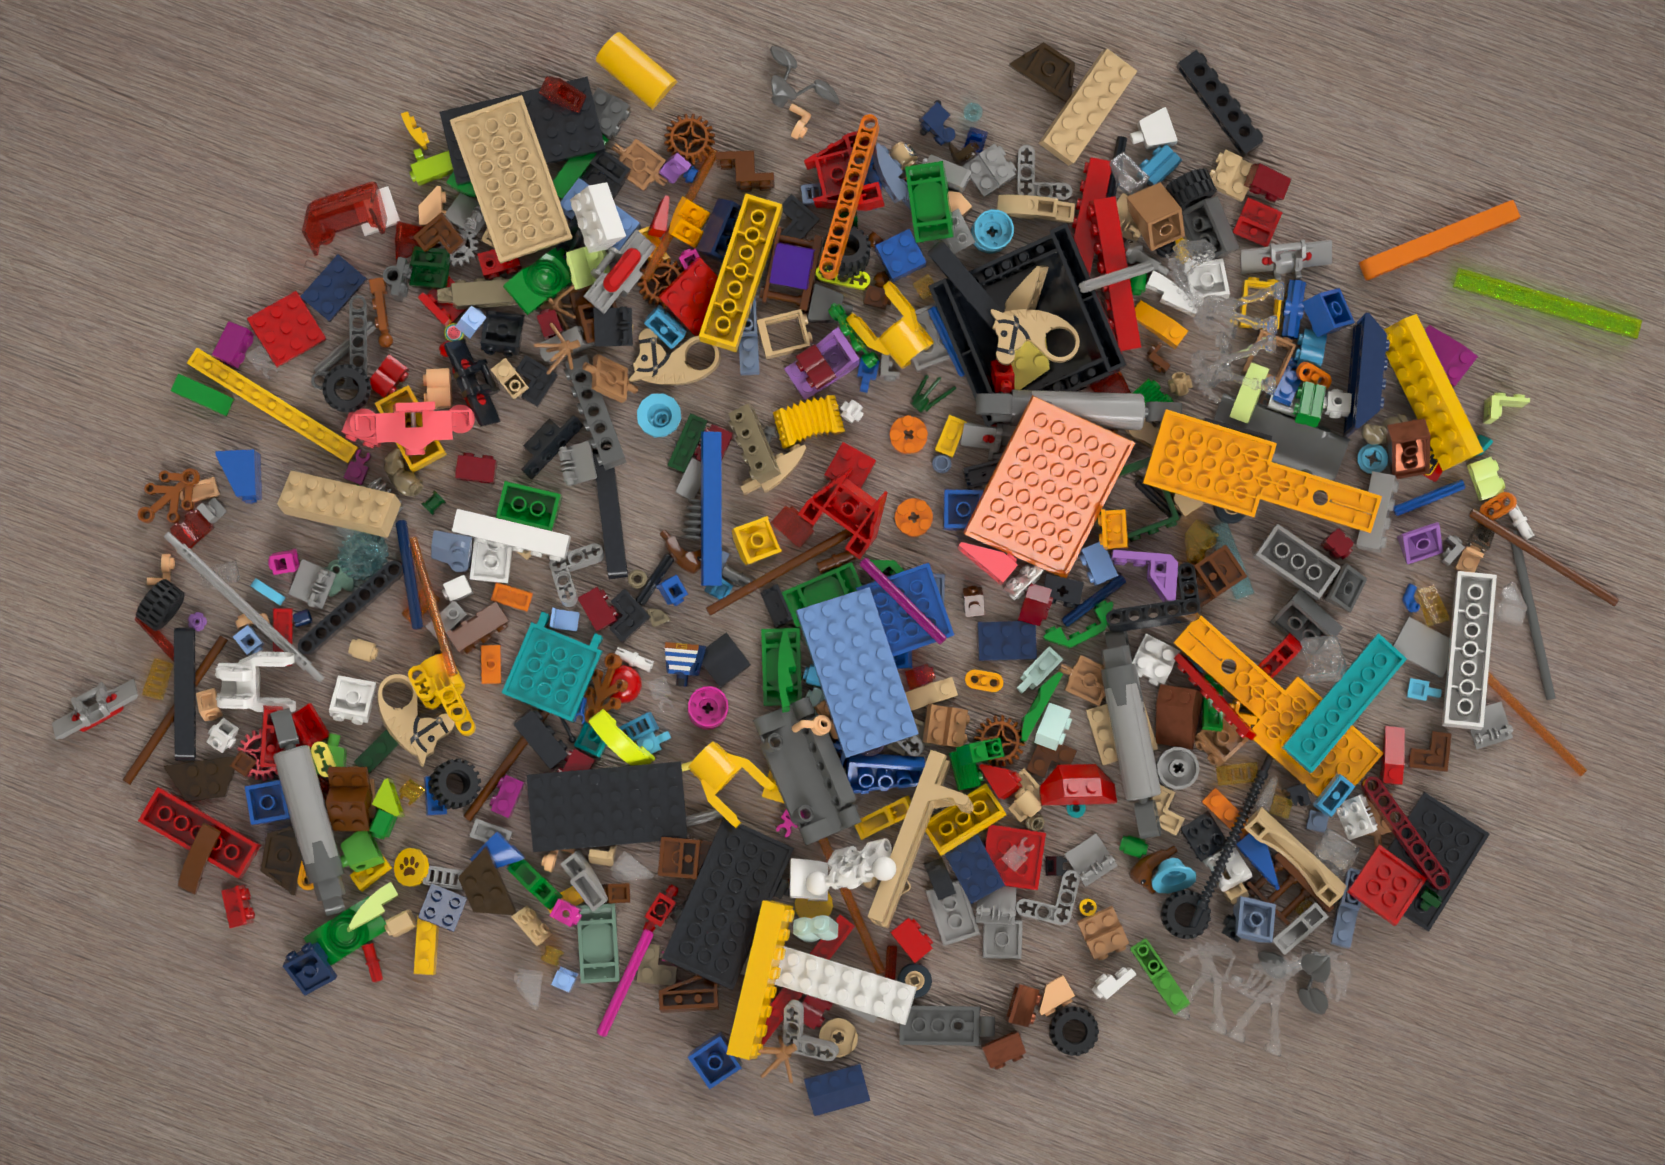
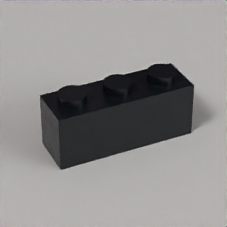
[512,709,568,769]

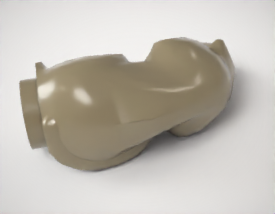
[1361,413,1408,445]
[384,448,424,497]

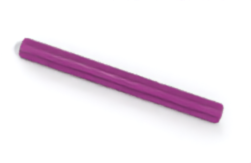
[860,558,946,644]

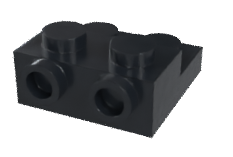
[480,310,525,357]

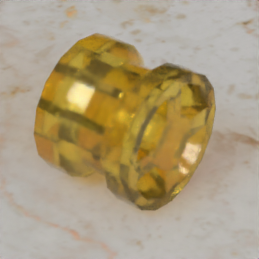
[541,945,564,967]

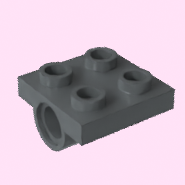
[383,257,412,302]

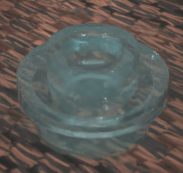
[964,103,983,122]

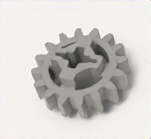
[438,225,479,267]

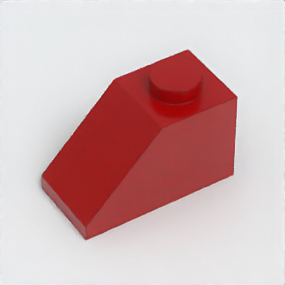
[979,764,1023,800]

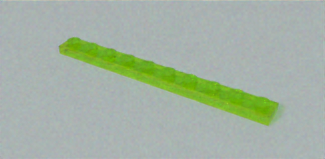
[1453,268,1643,340]

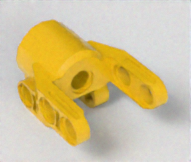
[846,281,934,369]
[408,653,476,736]
[688,741,776,828]

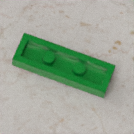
[1202,674,1223,732]

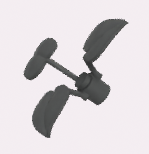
[770,46,840,108]
[1258,951,1331,1015]

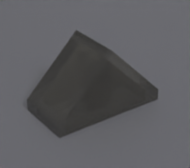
[1466,522,1495,553]

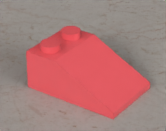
[957,542,1018,586]

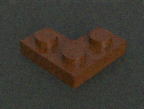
[413,212,466,254]
[1408,731,1452,772]
[1026,744,1077,778]

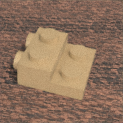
[1210,150,1253,202]

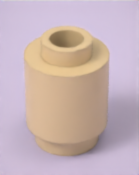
[348,639,379,662]
[1014,788,1042,817]

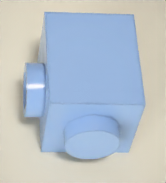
[455,305,487,338]

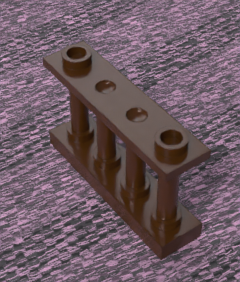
[759,227,823,313]
[1245,852,1334,927]

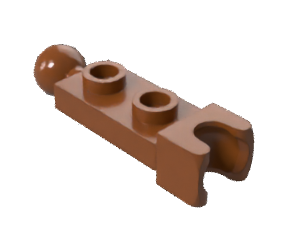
[369,277,393,348]

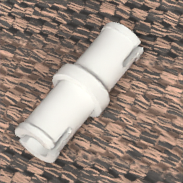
[1508,504,1535,540]
[615,647,654,673]

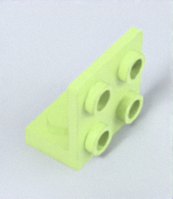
[566,246,611,290]
[1483,393,1530,424]

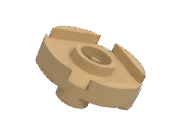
[819,1018,858,1057]

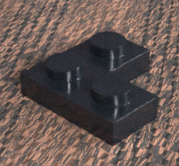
[781,194,820,246]
[515,355,558,407]
[609,588,651,643]

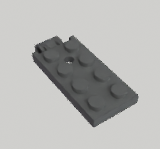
[899,1006,995,1046]

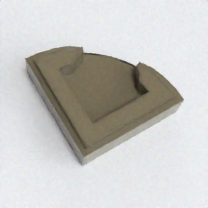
[646,608,671,628]

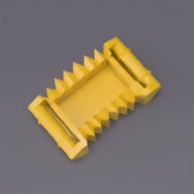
[773,395,845,449]

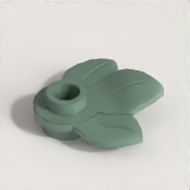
[324,559,354,597]

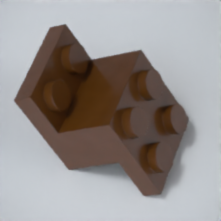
[716,151,775,192]
[568,285,617,344]
[1177,545,1247,610]
[326,767,372,831]
[658,837,712,879]

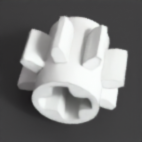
[840,399,864,423]

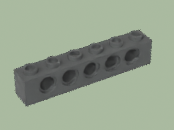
[564,355,627,471]

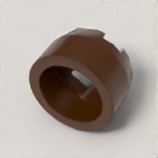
[868,231,884,248]
[873,271,889,287]

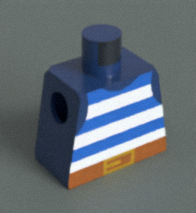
[665,642,706,687]

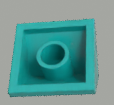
[574,721,617,758]

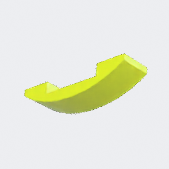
[589,709,655,766]

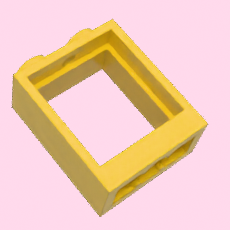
[1238,277,1283,331]

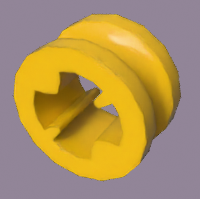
[1079,899,1097,916]

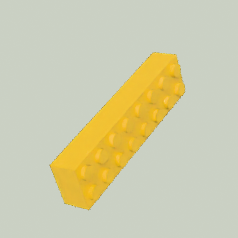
[699,194,783,353]
[1384,314,1484,471]
[726,900,795,1060]

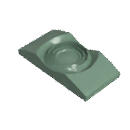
[576,903,620,984]

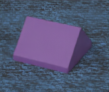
[1397,522,1443,565]

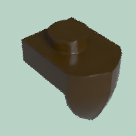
[948,142,980,165]

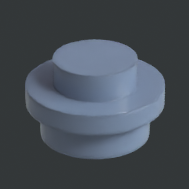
[932,454,951,473]

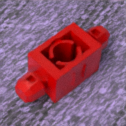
[991,359,1015,393]
[643,884,679,932]

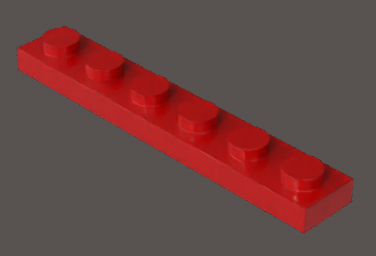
[1174,653,1257,740]

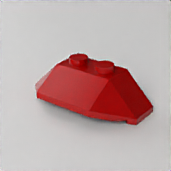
[1039,764,1117,806]

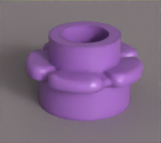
[188,612,207,631]

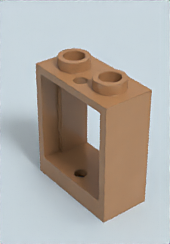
[1241,329,1296,389]

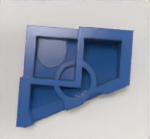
[470,832,525,868]

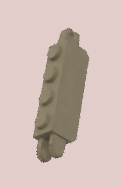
[437,276,518,310]

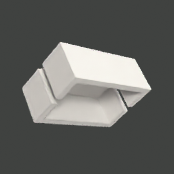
[570,182,626,253]

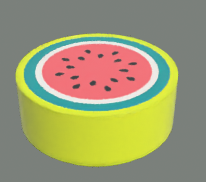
[444,323,464,342]

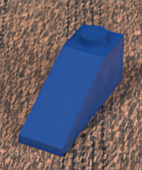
[1236,833,1280,891]

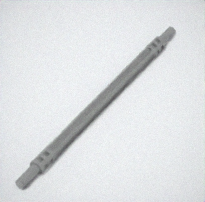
[164,532,325,683]

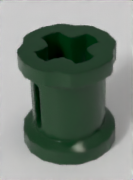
[421,490,446,515]

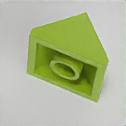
[372,778,405,817]

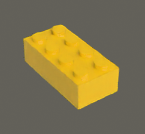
[375,385,447,473]

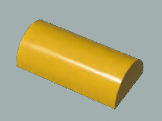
[596,32,677,110]
[925,784,1006,856]

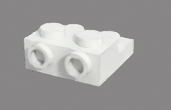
[1185,258,1230,307]
[1132,634,1180,687]
[329,675,376,725]
[1092,967,1136,999]

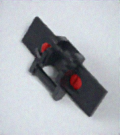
[444,339,501,427]

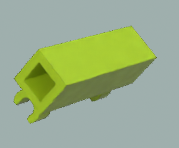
[409,148,453,186]

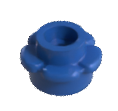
[683,166,700,184]

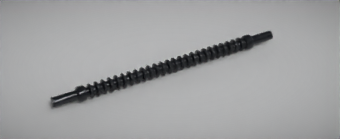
[1189,754,1273,928]

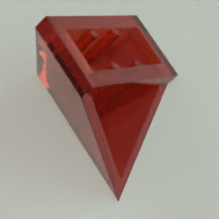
[395,221,423,264]
[1090,371,1131,393]

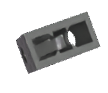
[808,284,853,324]

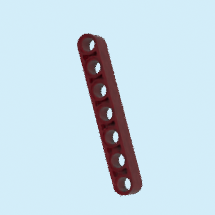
[1361,777,1450,890]

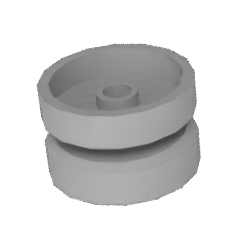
[1156,747,1199,790]

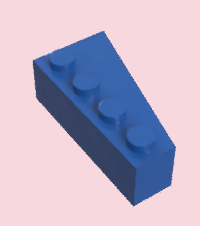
[845,753,925,794]

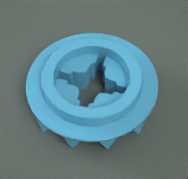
[1357,444,1388,474]

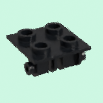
[593,306,633,347]
[1180,811,1227,862]

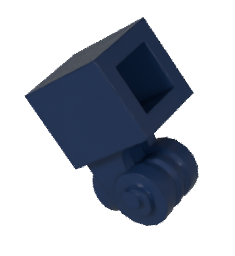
[918,102,955,146]

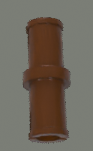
[816,550,856,574]

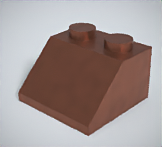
[981,1030,1026,1070]

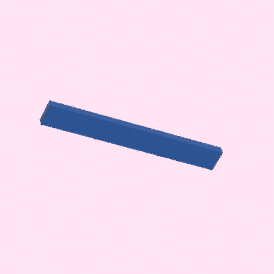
[701,432,722,586]

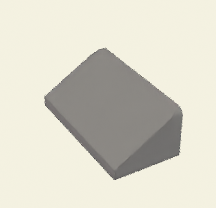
[675,458,701,499]

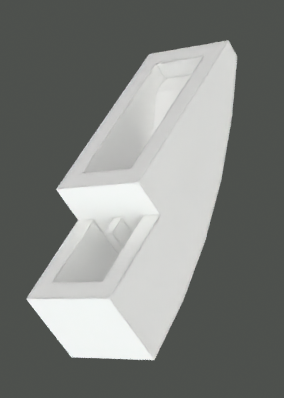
[1146,270,1197,317]

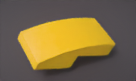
[401,112,430,150]

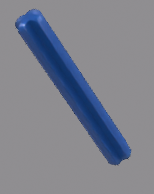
[928,306,965,377]
[1393,480,1466,516]

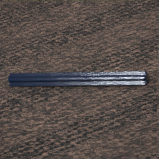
[396,520,423,630]

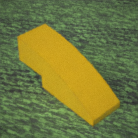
[854,795,911,840]

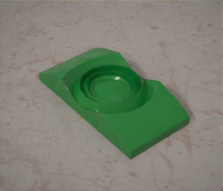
[905,161,954,243]
[503,248,573,316]
[781,562,862,628]
[761,628,802,706]
[1020,672,1063,743]
[304,896,386,966]

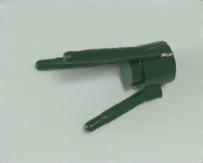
[910,375,956,413]

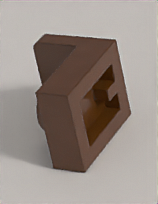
[864,285,891,310]
[602,883,630,904]

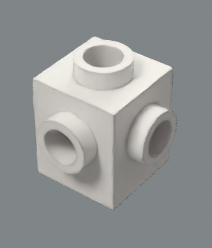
[1323,389,1352,418]
[207,718,239,753]

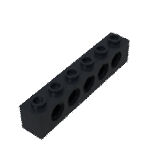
[1176,50,1264,157]

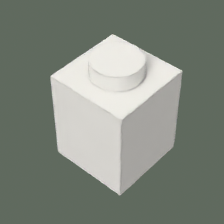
[442,575,474,602]

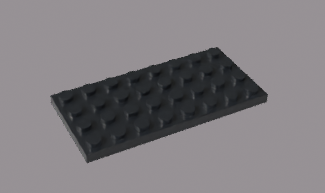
[439,76,606,186]
[527,761,688,852]
[661,817,794,990]

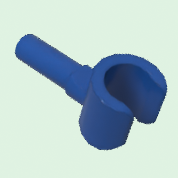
[574,698,587,724]

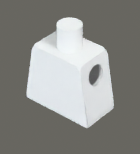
[1130,107,1178,150]

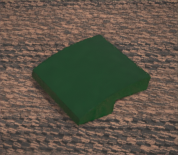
[409,246,450,290]

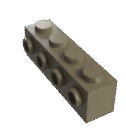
[728,403,781,484]

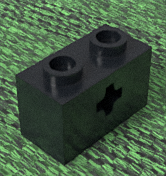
[1043,574,1084,608]

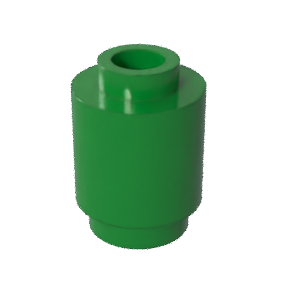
[1130,273,1148,296]
[1119,835,1149,858]

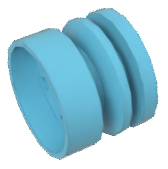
[971,209,1014,254]

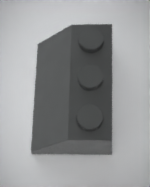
[1182,196,1240,262]
[1270,589,1343,660]

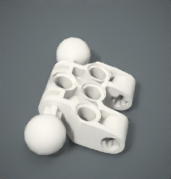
[805,838,896,896]

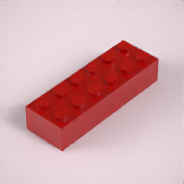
[138,787,262,879]

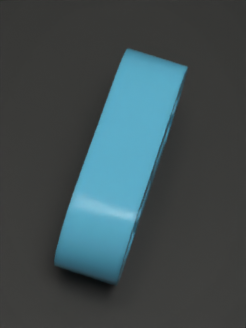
[250,578,286,606]

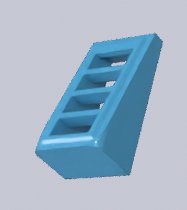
[618,712,659,742]

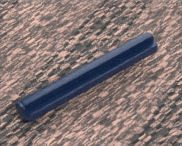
[1062,575,1126,627]

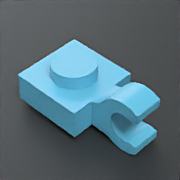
[1406,678,1442,701]
[636,731,671,754]

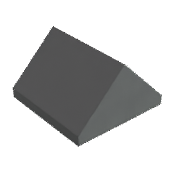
[1324,563,1367,613]

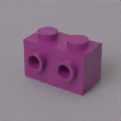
[212,321,254,368]
[489,775,526,818]

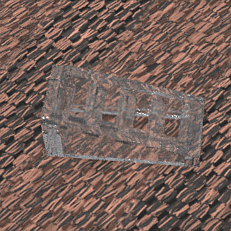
[1253,776,1278,813]

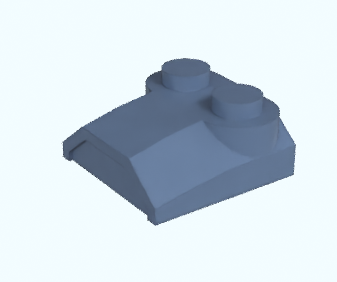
[431,530,472,572]
[1233,896,1276,943]

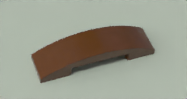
[178,823,221,895]

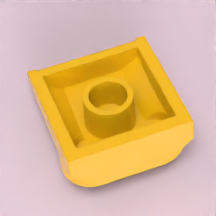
[732,516,782,565]

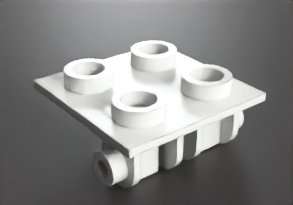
[1003,564,1043,600]
[1336,794,1378,840]

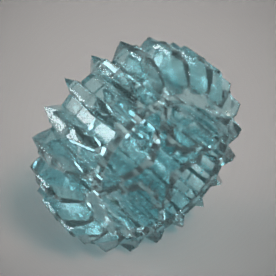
[337,531,389,581]

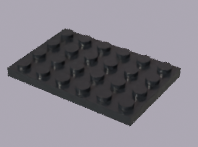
[1387,792,1490,932]

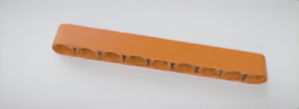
[819,114,880,280]
[1358,200,1521,281]

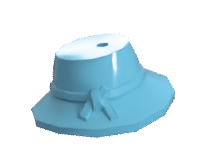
[637,393,681,438]
[1151,858,1196,893]

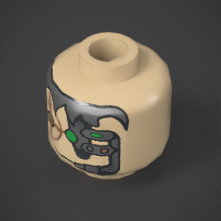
[890,142,918,170]

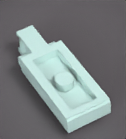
[1016,646,1063,694]

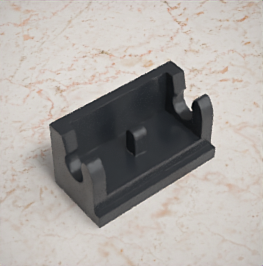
[556,215,584,260]
[963,459,1000,489]
[760,584,793,628]
[1282,784,1311,807]

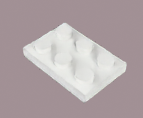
[470,538,512,584]

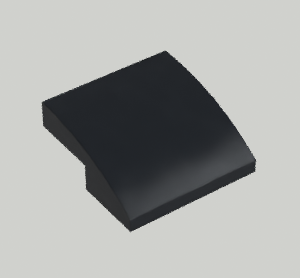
[581,151,631,200]
[702,632,751,688]

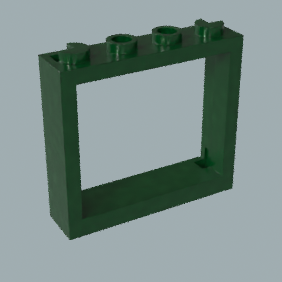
[1097,456,1180,542]

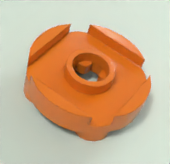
[890,415,928,454]
[895,498,933,537]

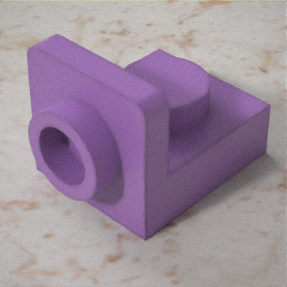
[659,153,691,184]

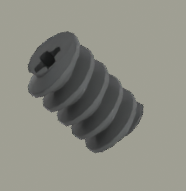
[681,499,701,540]

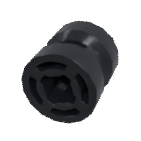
[1156,241,1176,258]

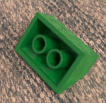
[496,481,562,531]

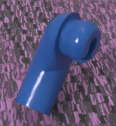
[1402,584,1420,612]

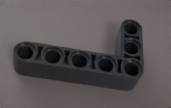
[1106,563,1201,632]

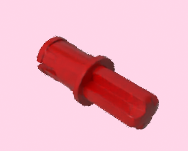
[362,943,383,982]

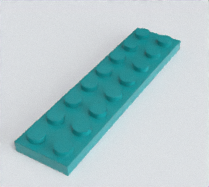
[1281,633,1407,773]

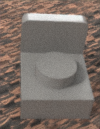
[880,353,900,381]
[197,498,227,524]
[1441,535,1465,567]

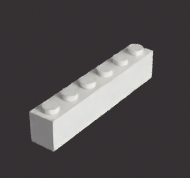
[452,509,571,562]

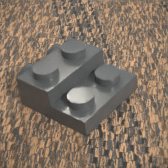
[593,87,631,140]

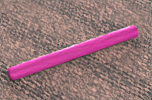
[597,929,654,1037]

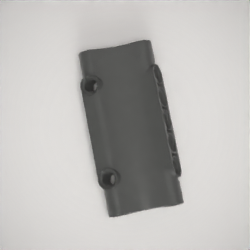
[1214,393,1350,493]
[753,697,862,845]

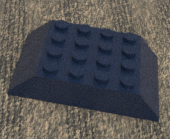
[1343,313,1390,438]

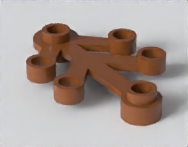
[137,468,200,524]
[584,653,628,725]

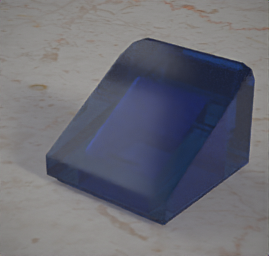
[964,127,988,153]

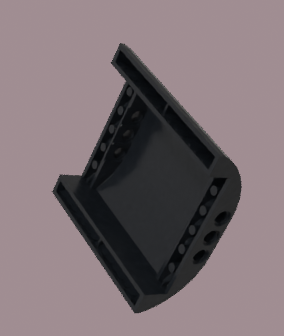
[928,223,1127,427]

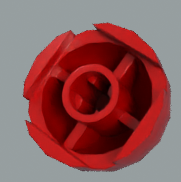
[609,665,642,704]

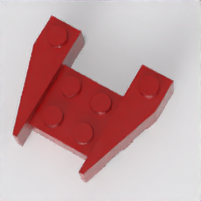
[804,131,885,211]
[798,467,888,559]

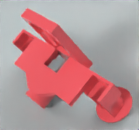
[349,402,475,455]

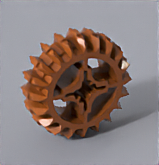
[664,114,715,165]
[637,257,684,309]
[973,715,1026,767]

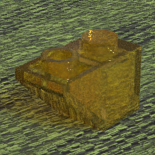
[1185,519,1219,564]

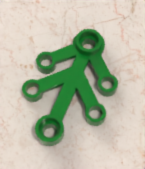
[828,303,879,368]

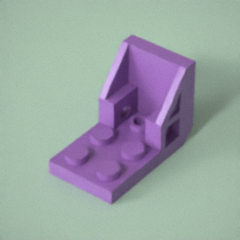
[784,327,860,401]
[1110,550,1178,602]

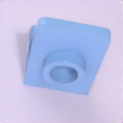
[550,607,580,631]

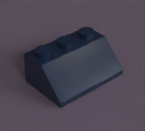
[696,198,741,263]
[804,1063,870,1116]

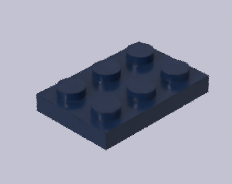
[300,254,367,322]
[978,621,1037,661]
[945,834,1006,904]

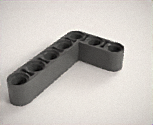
[311,295,367,389]

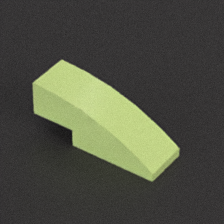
[1229,362,1270,423]
[347,882,398,932]

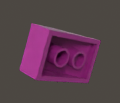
[1425,325,1478,388]

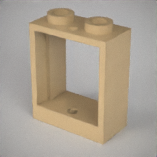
[757,309,813,360]

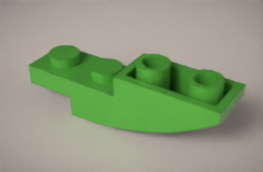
[1130,938,1190,1015]

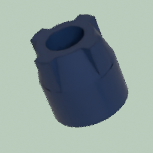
[293,609,313,627]

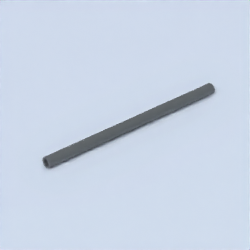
[1511,530,1556,701]

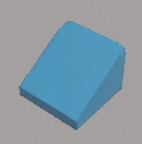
[704,579,734,600]

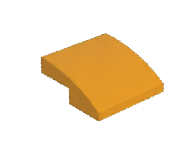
[669,196,711,248]

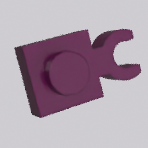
[343,449,371,485]

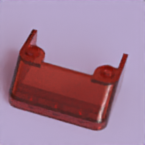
[302,182,387,256]

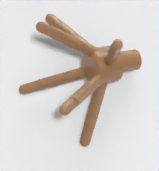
[541,285,576,330]
[533,323,580,375]
[758,1036,797,1083]

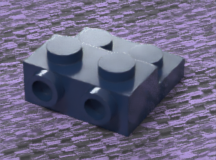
[283,942,338,996]

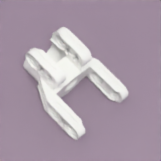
[215,652,296,712]

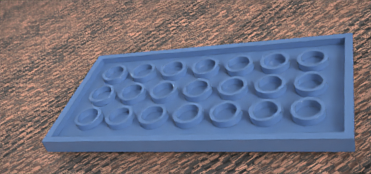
[796,587,919,758]

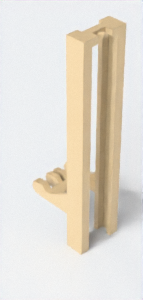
[867,750,974,929]

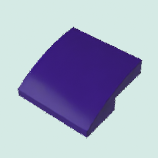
[770,243,815,290]

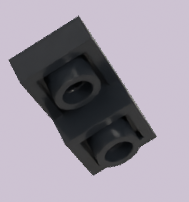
[924,857,956,900]

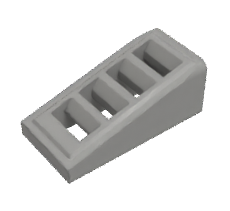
[423,865,463,890]

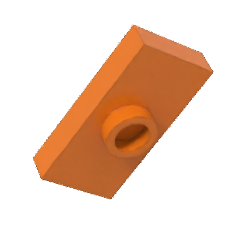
[491,582,533,612]
[481,645,501,684]

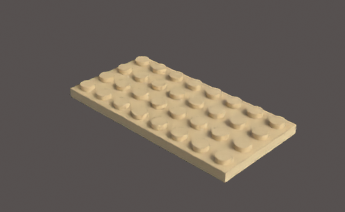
[450,95,573,264]

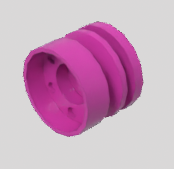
[688,686,728,730]

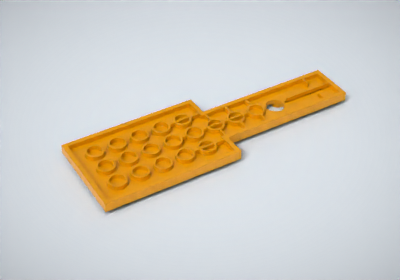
[1143,409,1382,533]
[1173,616,1384,798]

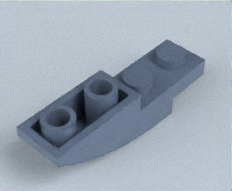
[872,143,911,210]
[739,298,760,376]
[1330,867,1361,949]

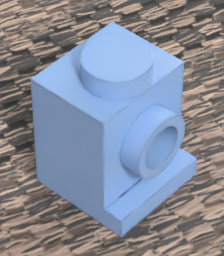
[233,625,264,656]
[551,966,578,992]

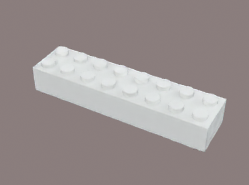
[1442,571,1497,730]

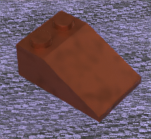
[1387,418,1430,479]
[1156,684,1203,750]
[1005,983,1042,1027]

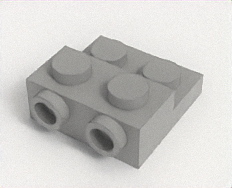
[963,143,1017,198]

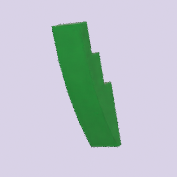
[553,135,609,199]
[778,630,796,713]

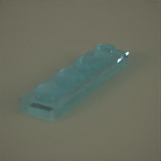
[1208,522,1254,600]

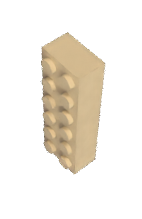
[1038,49,1137,166]
[277,471,401,538]

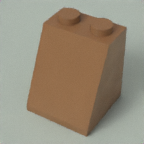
[1127,182,1185,251]

